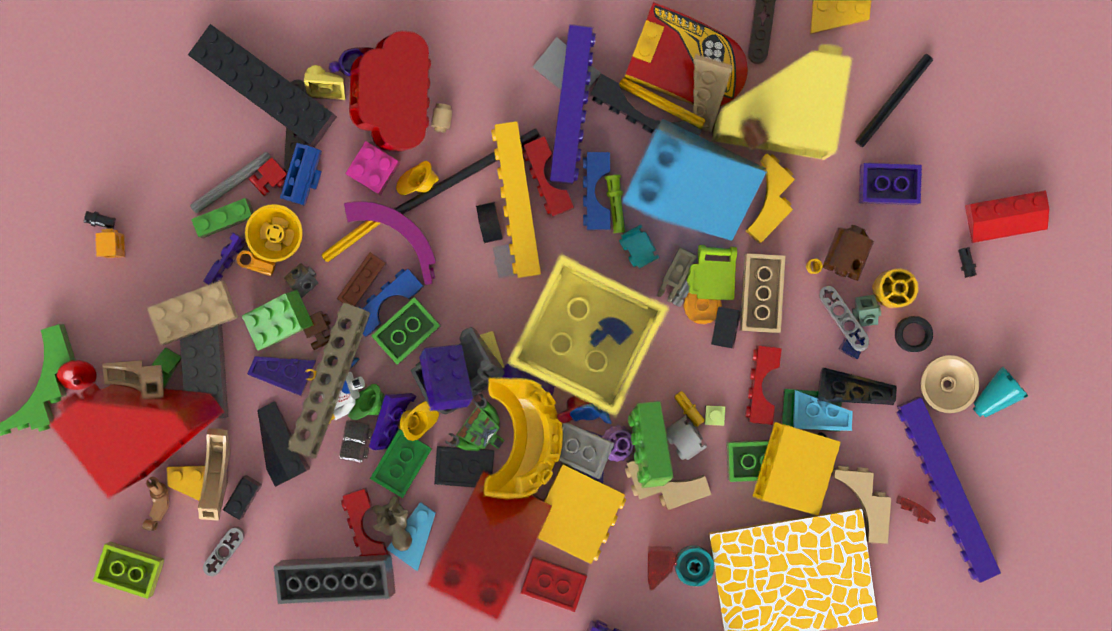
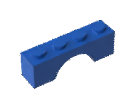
[583,152,610,230]
[358,269,424,337]

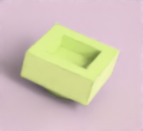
[705,405,725,426]

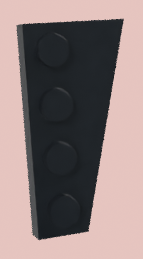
[817,367,897,405]

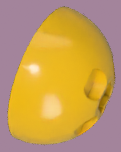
[245,204,303,262]

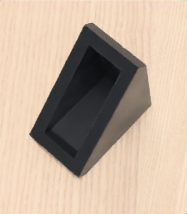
[476,202,503,243]

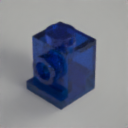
[838,330,865,359]

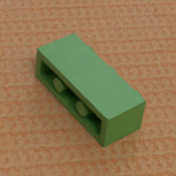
[191,198,254,238]

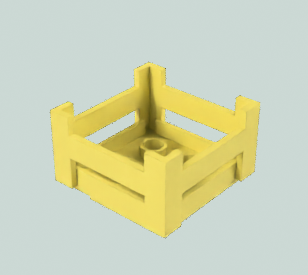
[508,255,669,415]

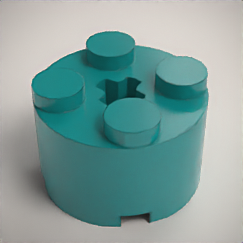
[619,224,660,269]
[674,545,714,587]

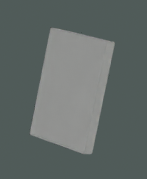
[533,37,601,91]
[559,422,615,479]

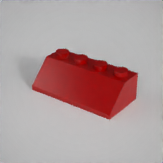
[965,190,1050,243]

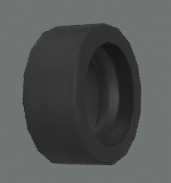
[895,316,933,352]

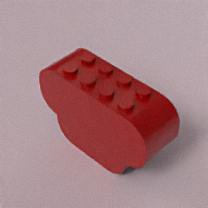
[349,31,431,152]

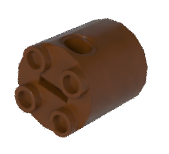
[822,225,874,281]

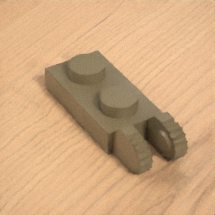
[656,247,697,303]

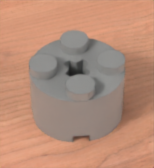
[666,415,707,460]

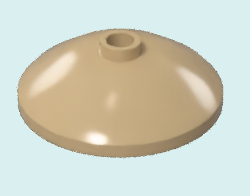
[921,355,979,413]

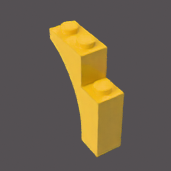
[746,153,795,244]

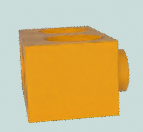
[95,229,125,258]

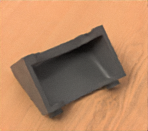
[410,327,505,414]

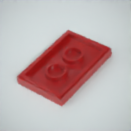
[520,557,587,612]

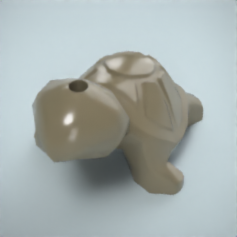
[372,496,412,551]

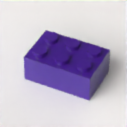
[859,163,922,205]
[419,345,473,411]

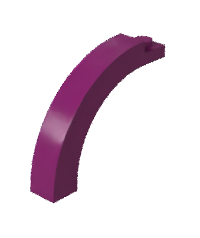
[344,201,436,285]

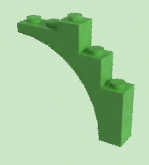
[0,324,75,436]

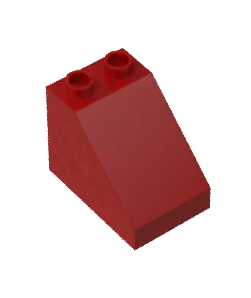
[50,383,224,499]
[426,470,552,621]

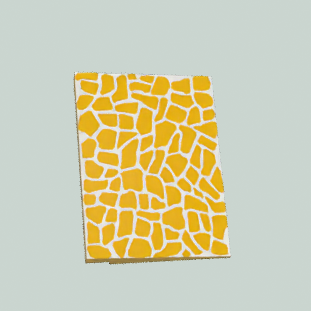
[708,508,878,631]

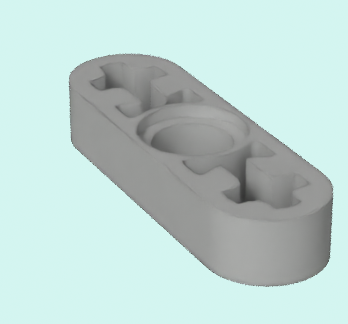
[203,527,245,576]

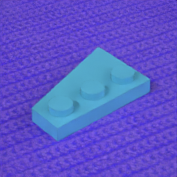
[793,390,853,431]
[387,502,436,571]

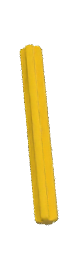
[619,78,705,129]

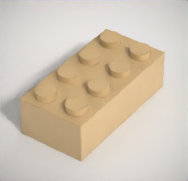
[740,253,785,333]
[147,281,239,345]

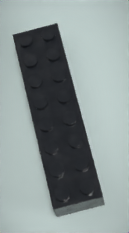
[188,24,337,148]

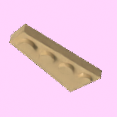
[693,54,733,132]

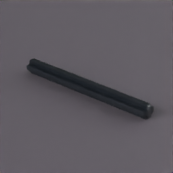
[855,54,933,147]

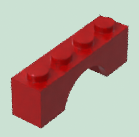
[522,136,574,217]
[745,346,782,425]
[341,488,389,556]

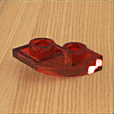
[896,495,936,524]

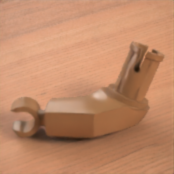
[142,477,169,531]

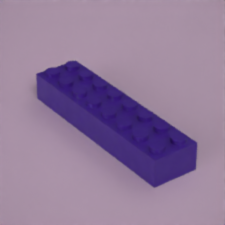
[550,25,596,184]

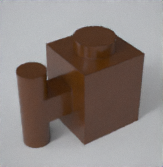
[739,117,770,150]
[303,311,331,350]

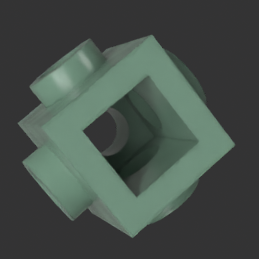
[852,295,881,327]

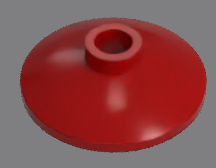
[57,360,97,390]

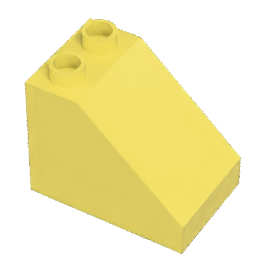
[712,44,852,160]

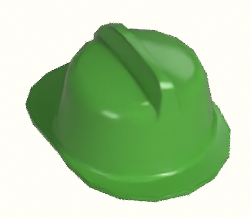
[348,384,385,420]

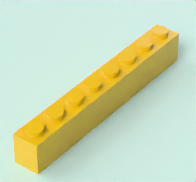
[491,121,541,278]

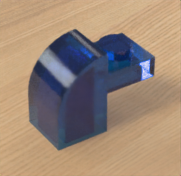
[589,317,633,348]

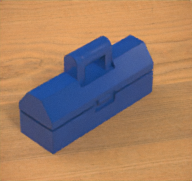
[280,143,322,206]

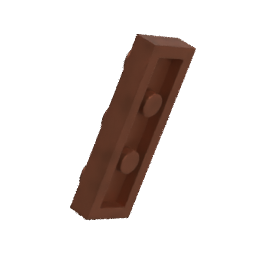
[337,252,386,306]

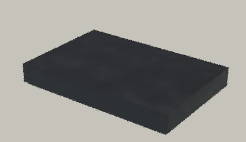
[434,446,494,487]

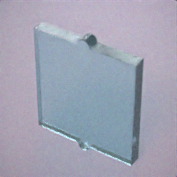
[493,244,517,278]

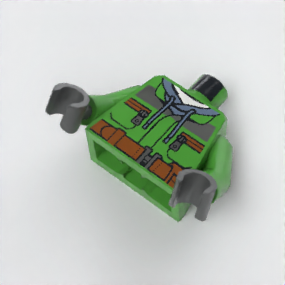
[445,394,505,451]

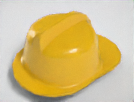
[396,161,439,195]
[398,401,439,441]

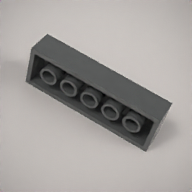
[180,324,228,418]
[273,555,396,604]

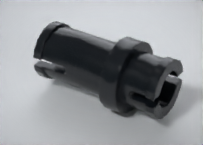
[84,211,116,229]
[958,247,977,278]

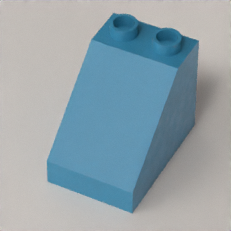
[623,118,767,241]

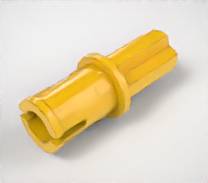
[674,391,705,427]

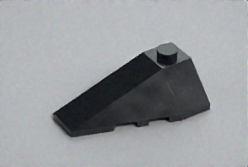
[257,401,309,487]

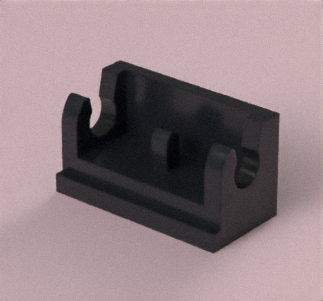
[711,307,741,349]

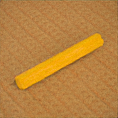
[321,220,381,262]

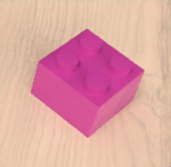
[345,141,400,196]

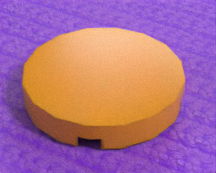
[683,293,722,324]

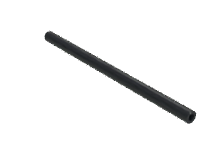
[394,128,540,214]

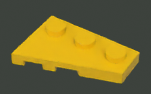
[810,0,871,34]

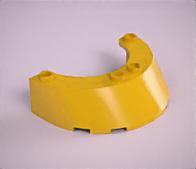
[484,378,563,498]

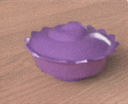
[602,425,634,462]

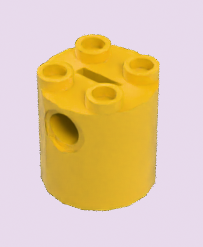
[872,269,918,308]

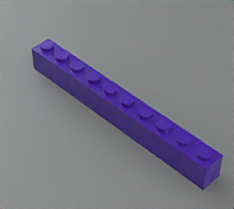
[897,397,1001,583]

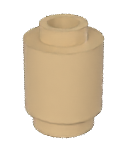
[431,103,453,133]

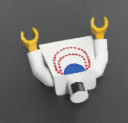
[305,369,365,424]

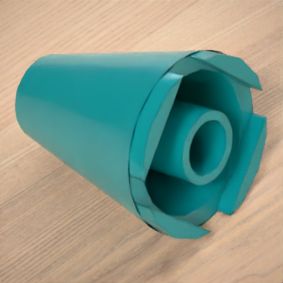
[973,367,1028,418]

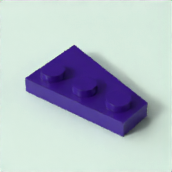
[247,356,316,396]

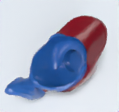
[557,396,612,424]

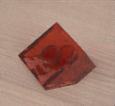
[648,546,677,590]

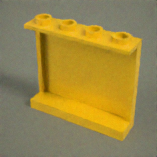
[753,422,841,516]
[538,463,626,564]

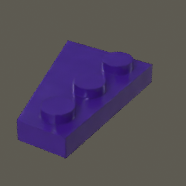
[203,233,246,285]
[369,393,417,450]

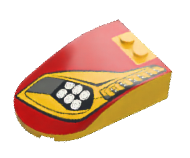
[625,2,748,106]

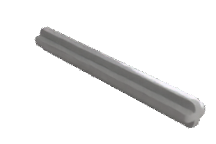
[190,152,271,213]

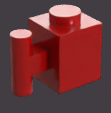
[249,157,287,197]

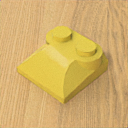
[304,65,346,100]

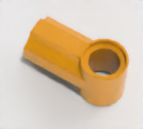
[236,251,276,277]

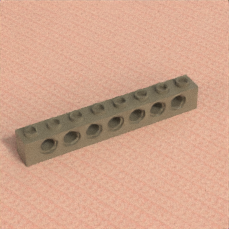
[288,302,370,459]

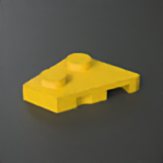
[167,465,205,501]

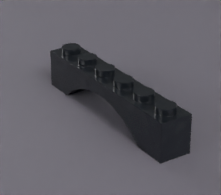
[590,74,702,136]

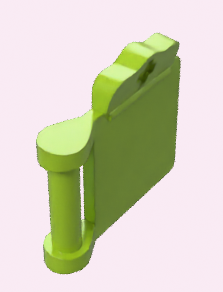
[686,245,737,300]

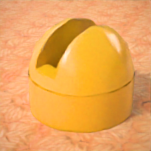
[806,258,823,274]

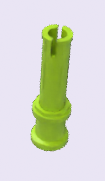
[604,175,626,233]

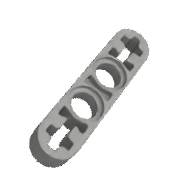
[820,286,869,351]

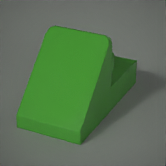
[152,348,181,388]

